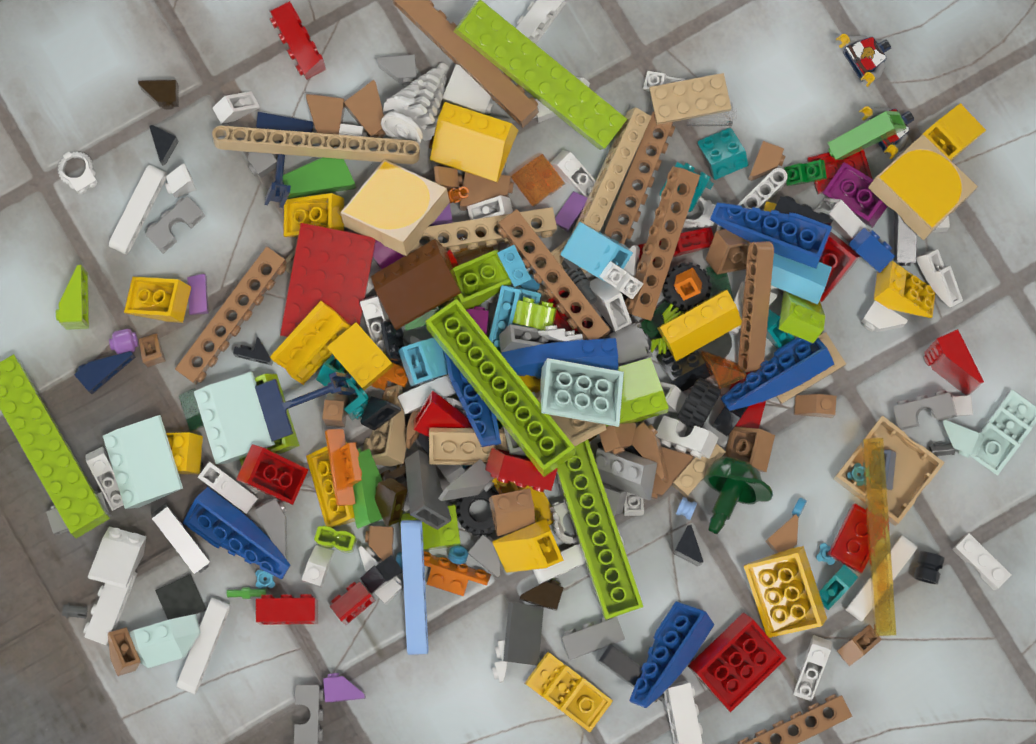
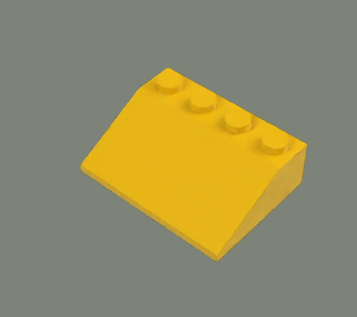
[430,102,518,183]
[744,546,827,638]

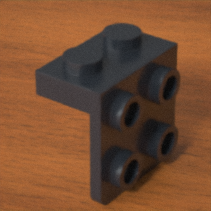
[381,321,405,364]
[657,349,710,391]

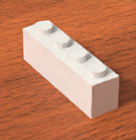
[83,572,138,646]
[664,680,705,744]

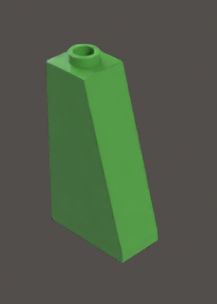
[828,111,907,160]
[283,158,356,199]
[352,448,382,529]

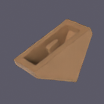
[139,333,166,367]

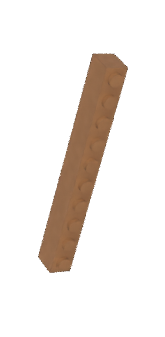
[392,0,539,128]

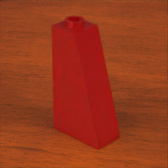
[414,391,473,437]

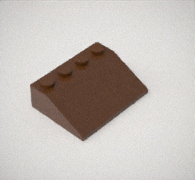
[371,239,462,330]

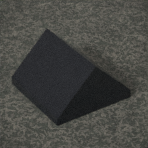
[673,525,704,566]

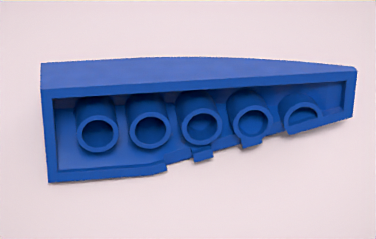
[710,202,832,269]
[720,337,834,411]
[501,338,618,379]
[444,351,501,447]
[183,487,291,579]
[629,602,714,708]

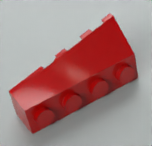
[270,1,326,80]

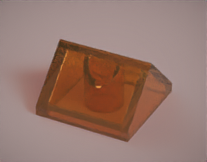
[701,351,746,389]

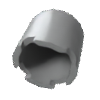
[607,321,653,366]

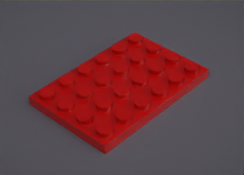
[280,223,376,337]

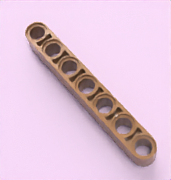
[738,241,774,372]

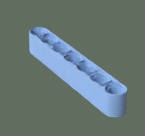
[401,520,429,655]

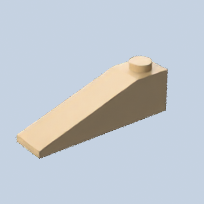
[363,385,406,467]

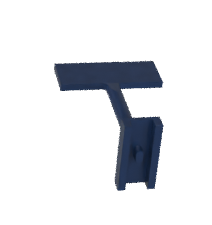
[256,112,313,208]
[255,372,356,442]

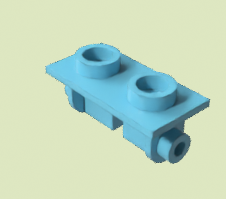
[497,245,531,288]

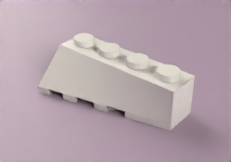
[516,0,568,44]

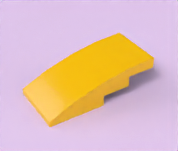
[524,652,613,732]

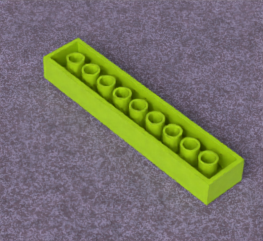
[453,0,627,150]
[425,299,575,477]
[0,354,110,539]
[557,440,644,619]

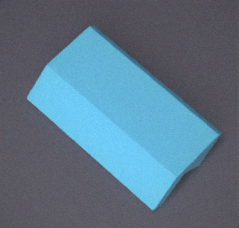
[771,253,832,304]
[489,285,542,353]

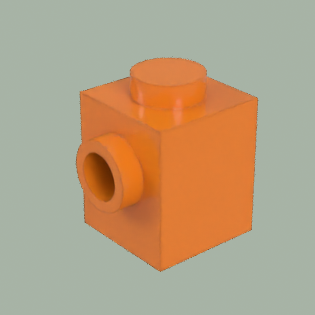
[674,268,702,300]

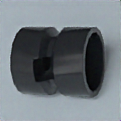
[913,551,945,585]

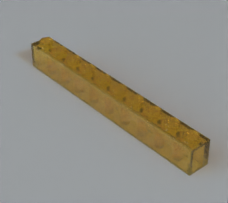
[862,438,896,636]

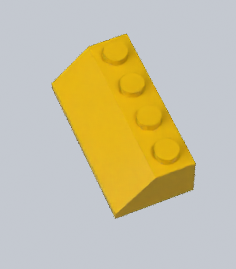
[657,290,742,361]
[306,442,355,528]

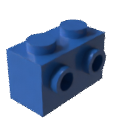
[849,228,895,273]

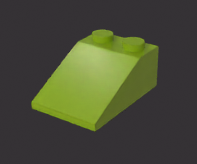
[453,249,512,310]
[56,265,89,330]
[779,291,825,343]
[399,505,461,551]

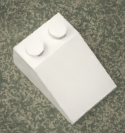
[88,527,146,588]

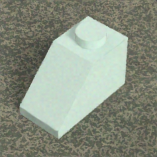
[943,419,984,458]

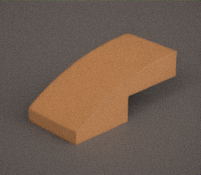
[406,409,420,449]

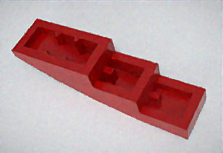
[638,227,714,262]

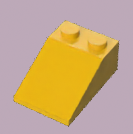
[284,193,344,237]
[124,277,191,323]
[327,322,393,391]

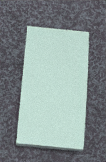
[970,389,1036,475]

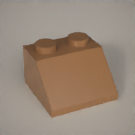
[706,229,751,274]
[724,427,775,472]
[489,488,535,536]

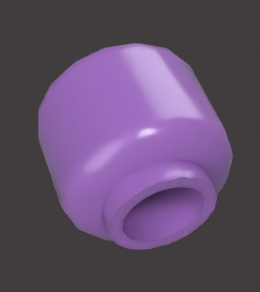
[109,328,138,355]

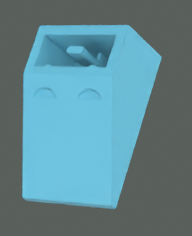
[560,222,633,282]
[398,337,448,387]

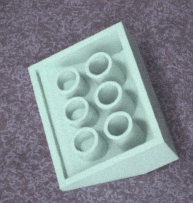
[540,358,624,427]
[194,372,275,464]
[103,415,183,509]

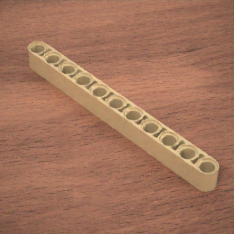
[212,126,420,164]

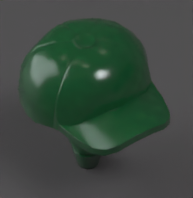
[704,456,773,534]

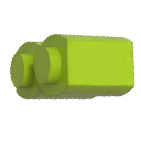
[513,297,557,330]
[314,526,357,553]

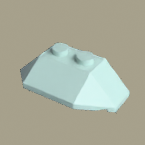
[129,614,201,668]

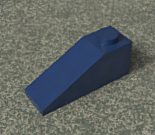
[74,351,136,394]

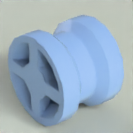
[676,497,697,520]

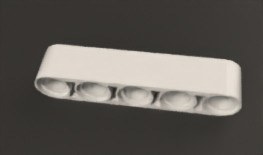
[109,165,167,255]
[716,168,787,231]
[533,530,625,585]
[846,535,918,622]
[177,598,231,694]

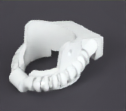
[58,151,98,194]
[671,197,716,228]
[550,499,579,546]

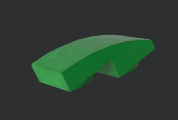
[784,160,827,186]

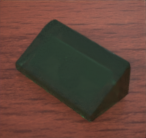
[179,388,204,432]

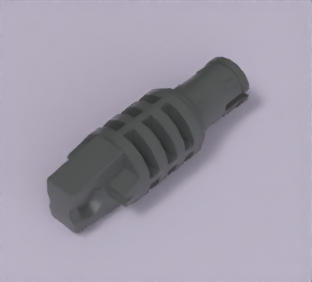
[562,258,597,304]

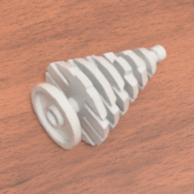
[381,63,449,145]

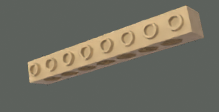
[570,107,652,237]
[409,207,557,253]

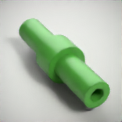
[227,587,266,599]

